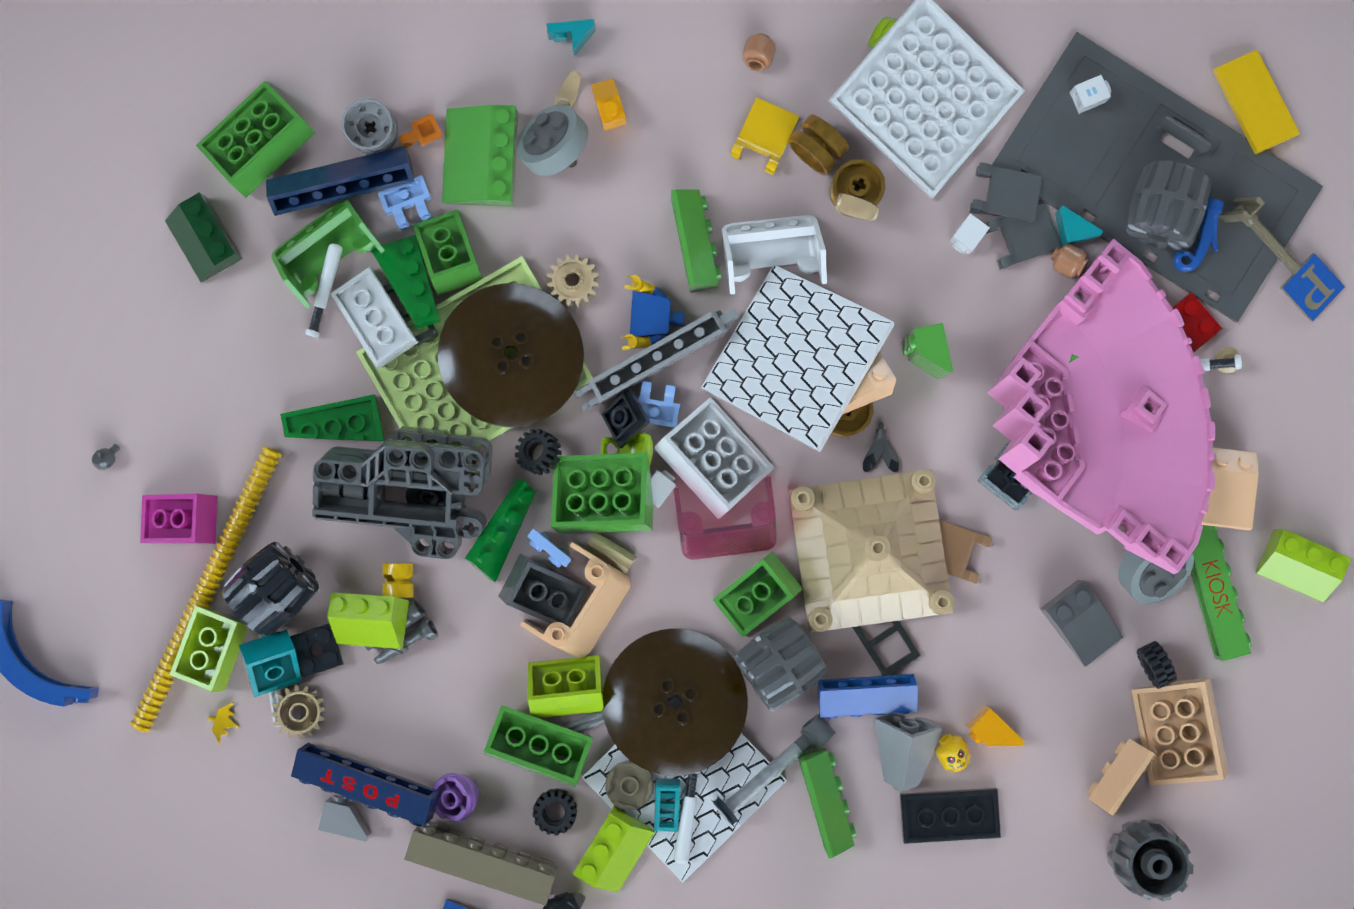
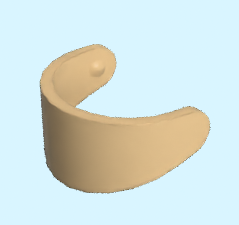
[553,70,581,108]
[835,193,879,221]

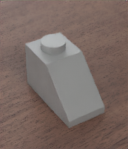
[318,795,371,842]

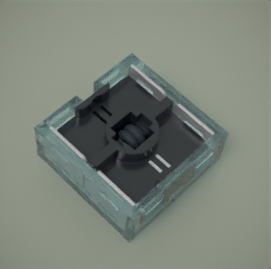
[977,442,1032,510]

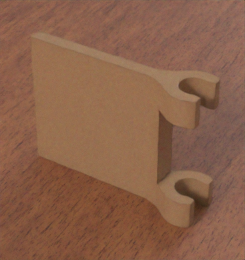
[939,520,992,584]

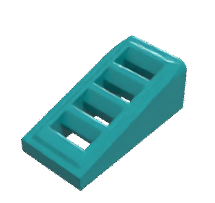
[654,778,680,832]

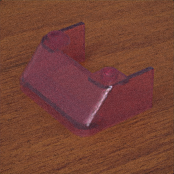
[674,476,777,560]

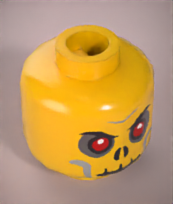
[935,734,971,772]

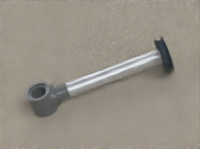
[711,713,835,827]

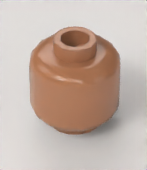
[742,33,776,71]
[1051,243,1089,279]

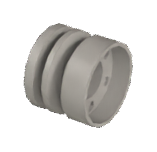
[341,98,399,155]

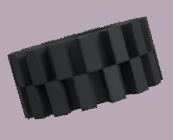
[515,428,562,475]
[1136,641,1177,689]
[533,788,578,836]

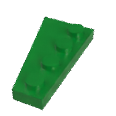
[371,235,441,329]
[280,394,385,442]
[465,478,536,582]

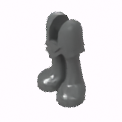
[365,599,438,664]

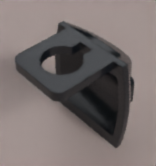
[543,892,586,909]

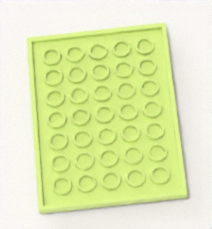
[356,256,593,461]

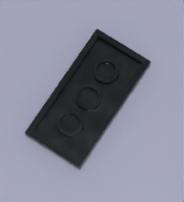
[900,788,1001,844]

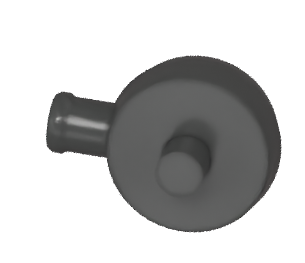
[92,444,120,470]

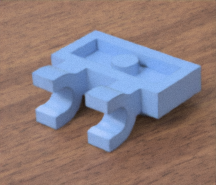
[377,175,432,231]
[637,381,680,428]
[527,529,573,567]

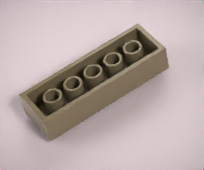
[404,821,558,906]

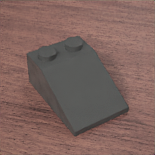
[498,554,590,627]
[1040,580,1123,667]

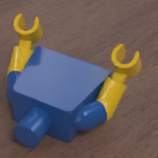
[621,275,684,350]

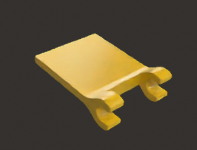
[730,97,800,175]

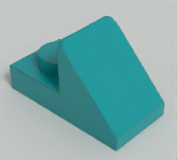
[546,19,596,56]

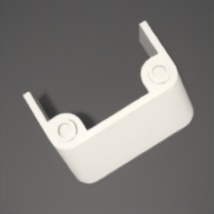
[722,215,827,294]

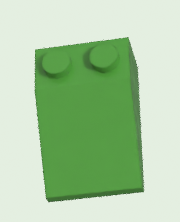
[413,209,482,296]
[713,551,803,637]

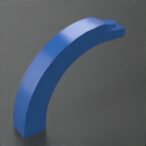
[0,600,99,707]

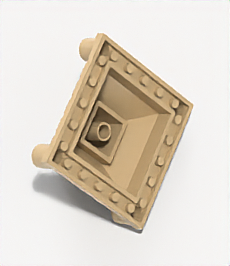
[788,469,955,633]

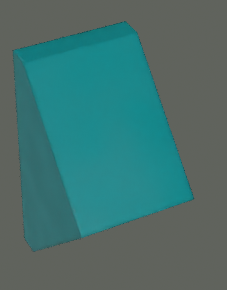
[1055,205,1103,246]

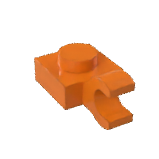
[399,113,443,148]

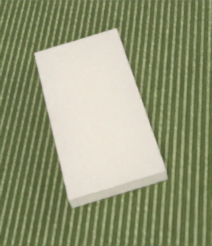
[330,267,418,370]

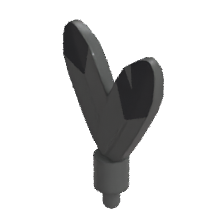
[863,422,899,472]

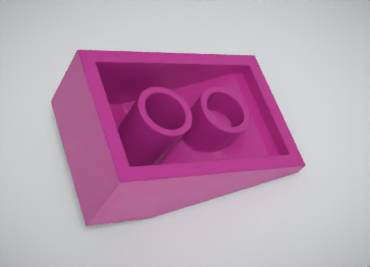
[140,494,218,544]

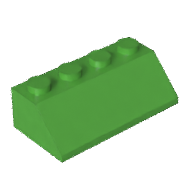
[671,189,722,292]
[484,705,593,788]
[798,748,857,859]

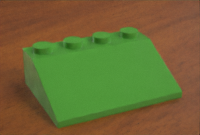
[196,81,315,198]
[442,105,518,207]
[551,452,653,534]

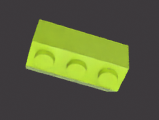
[1255,529,1352,602]
[327,592,409,649]
[169,606,248,692]
[528,655,604,718]
[573,805,655,893]

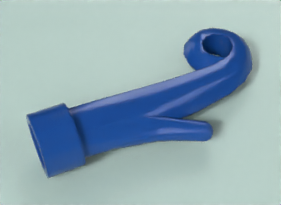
[1173,198,1224,272]

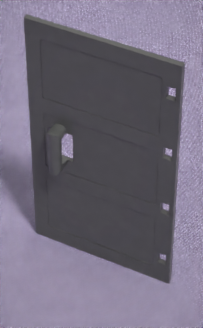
[992,32,1323,323]

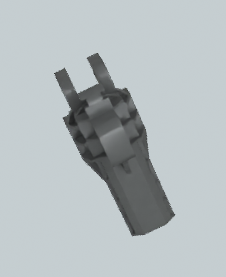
[312,426,493,559]

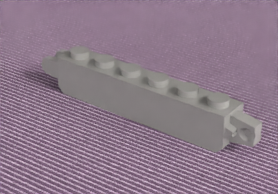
[573,308,739,411]

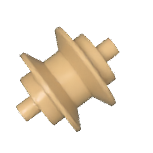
[1215,347,1242,373]

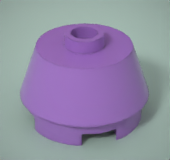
[432,773,480,821]

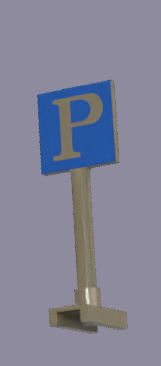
[1219,196,1345,321]

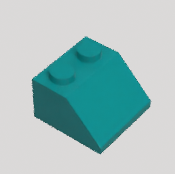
[239,629,302,697]

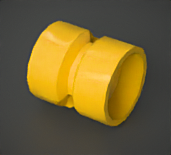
[382,563,414,598]

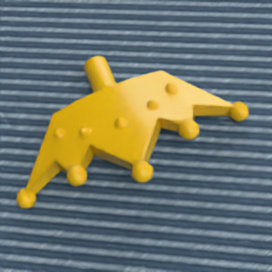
[208,701,239,744]

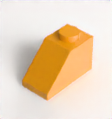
[591,78,627,131]
[966,706,1025,746]

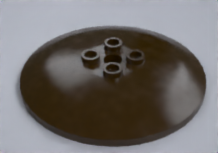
[438,283,584,427]
[602,629,748,776]

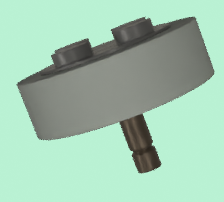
[516,104,588,176]
[1118,551,1194,604]

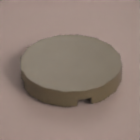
[605,760,654,810]

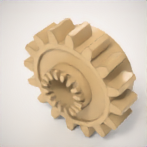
[547,254,599,307]
[271,685,326,739]

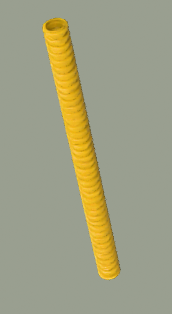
[130,446,283,732]

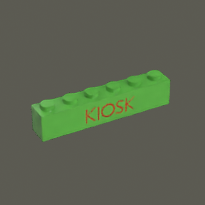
[1191,525,1251,661]

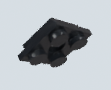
[601,387,650,448]
[290,623,344,678]

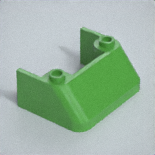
[271,199,385,308]

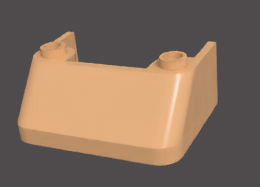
[520,542,631,658]

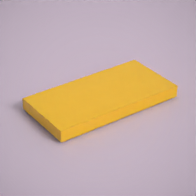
[1213,50,1300,155]

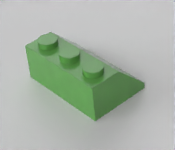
[901,323,953,379]

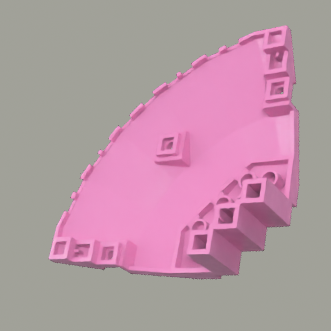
[987,238,1215,574]

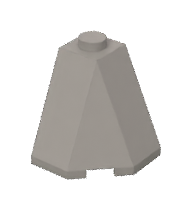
[874,714,943,791]

